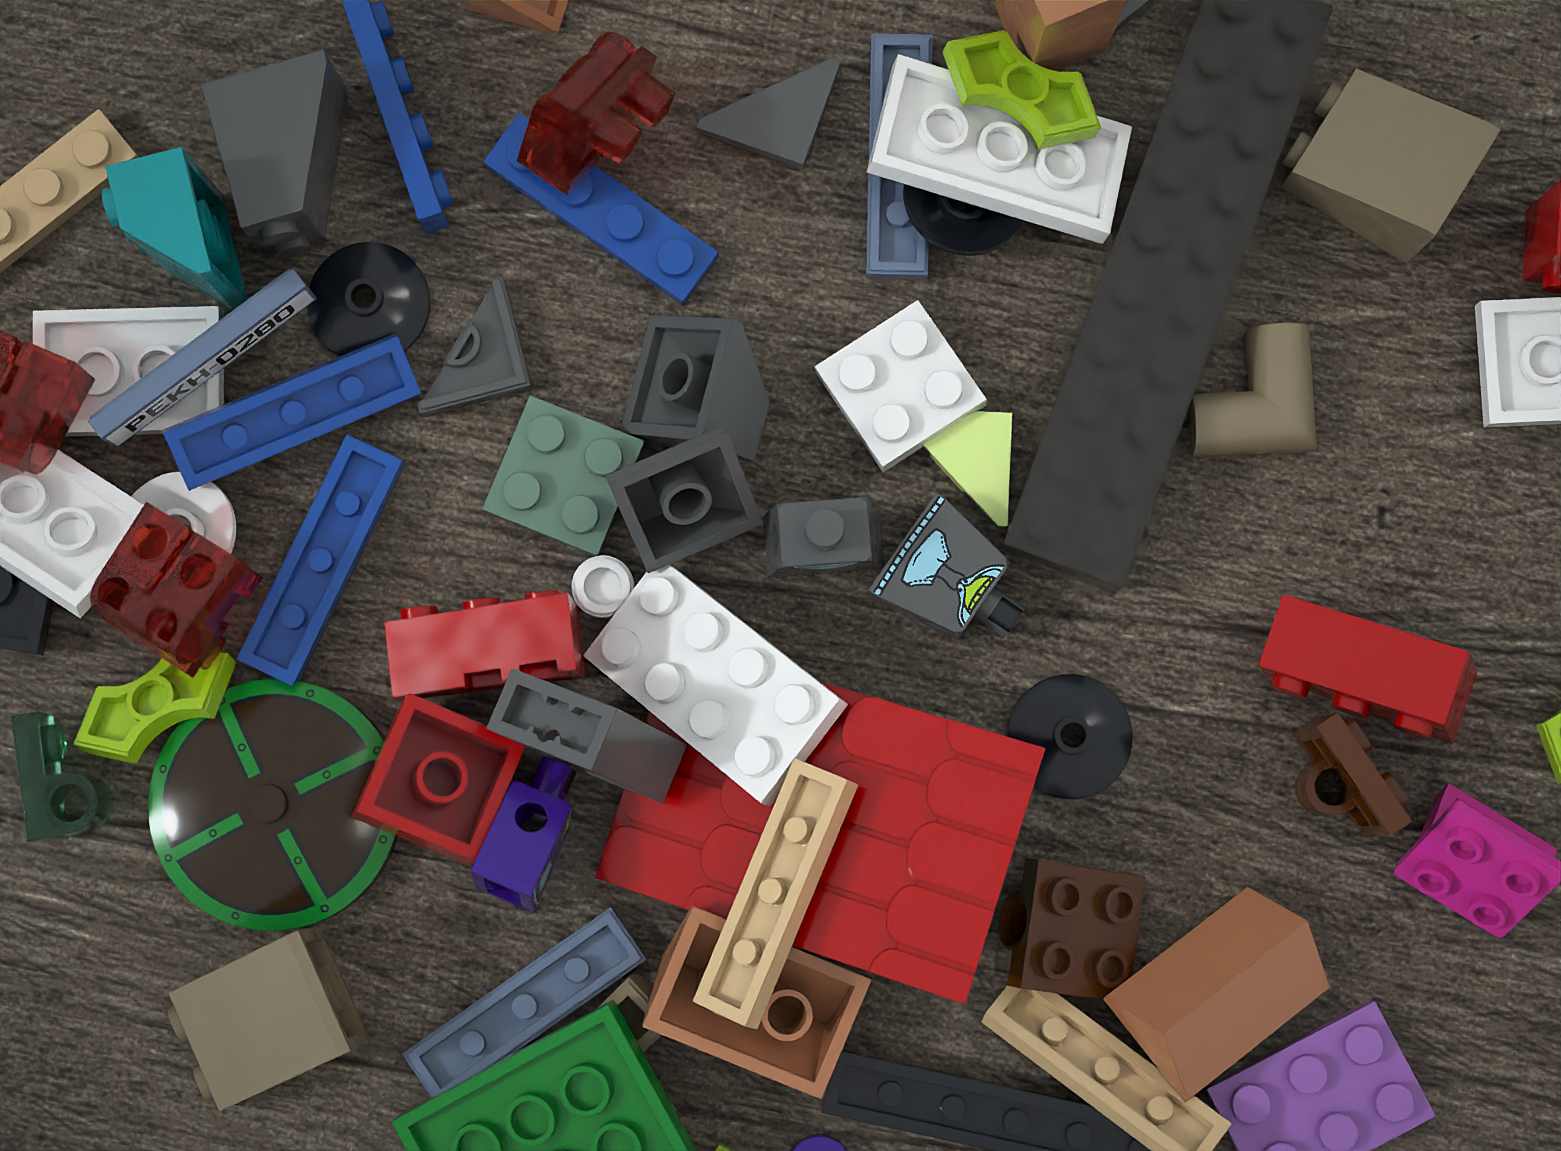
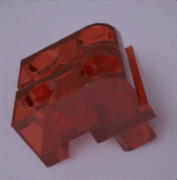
[517,32,675,195]
[0,331,95,475]
[90,502,264,678]

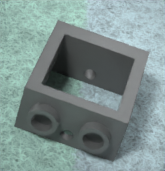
[486,668,687,804]

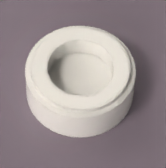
[572,555,635,619]

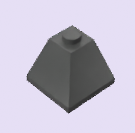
[620,315,770,462]
[605,425,763,573]

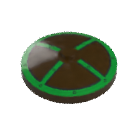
[148,679,398,931]

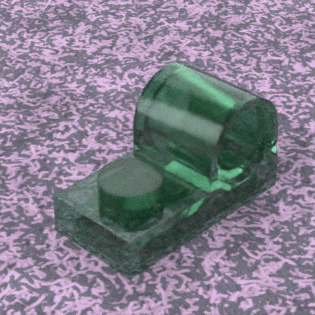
[11,711,114,842]

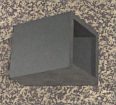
[201,49,348,259]

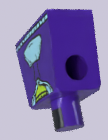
[470,757,577,913]

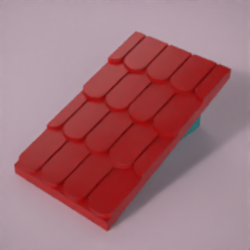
[595,681,1045,1004]

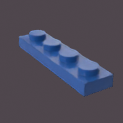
[342,0,454,234]
[483,113,719,306]
[162,334,421,491]
[236,434,406,686]

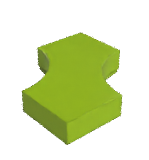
[942,30,1101,149]
[73,643,237,764]

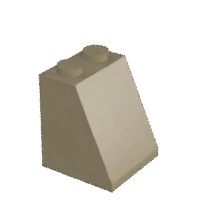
[1281,68,1501,264]
[168,927,371,1112]

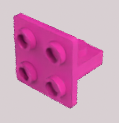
[1394,783,1561,938]

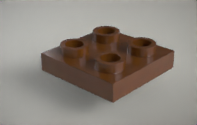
[1292,712,1412,837]
[998,858,1146,1000]

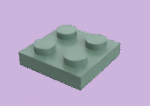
[482,395,646,556]

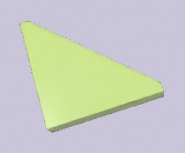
[923,411,1012,529]

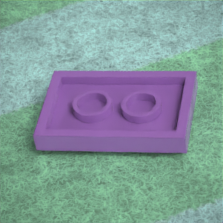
[1203,1000,1436,1151]

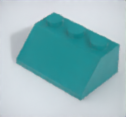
[102,147,248,310]

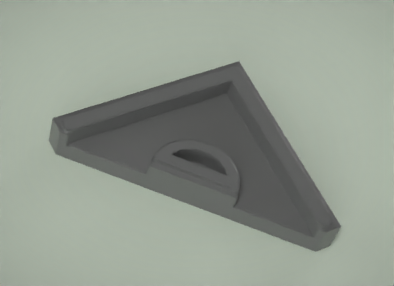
[696,57,841,170]
[418,276,533,417]

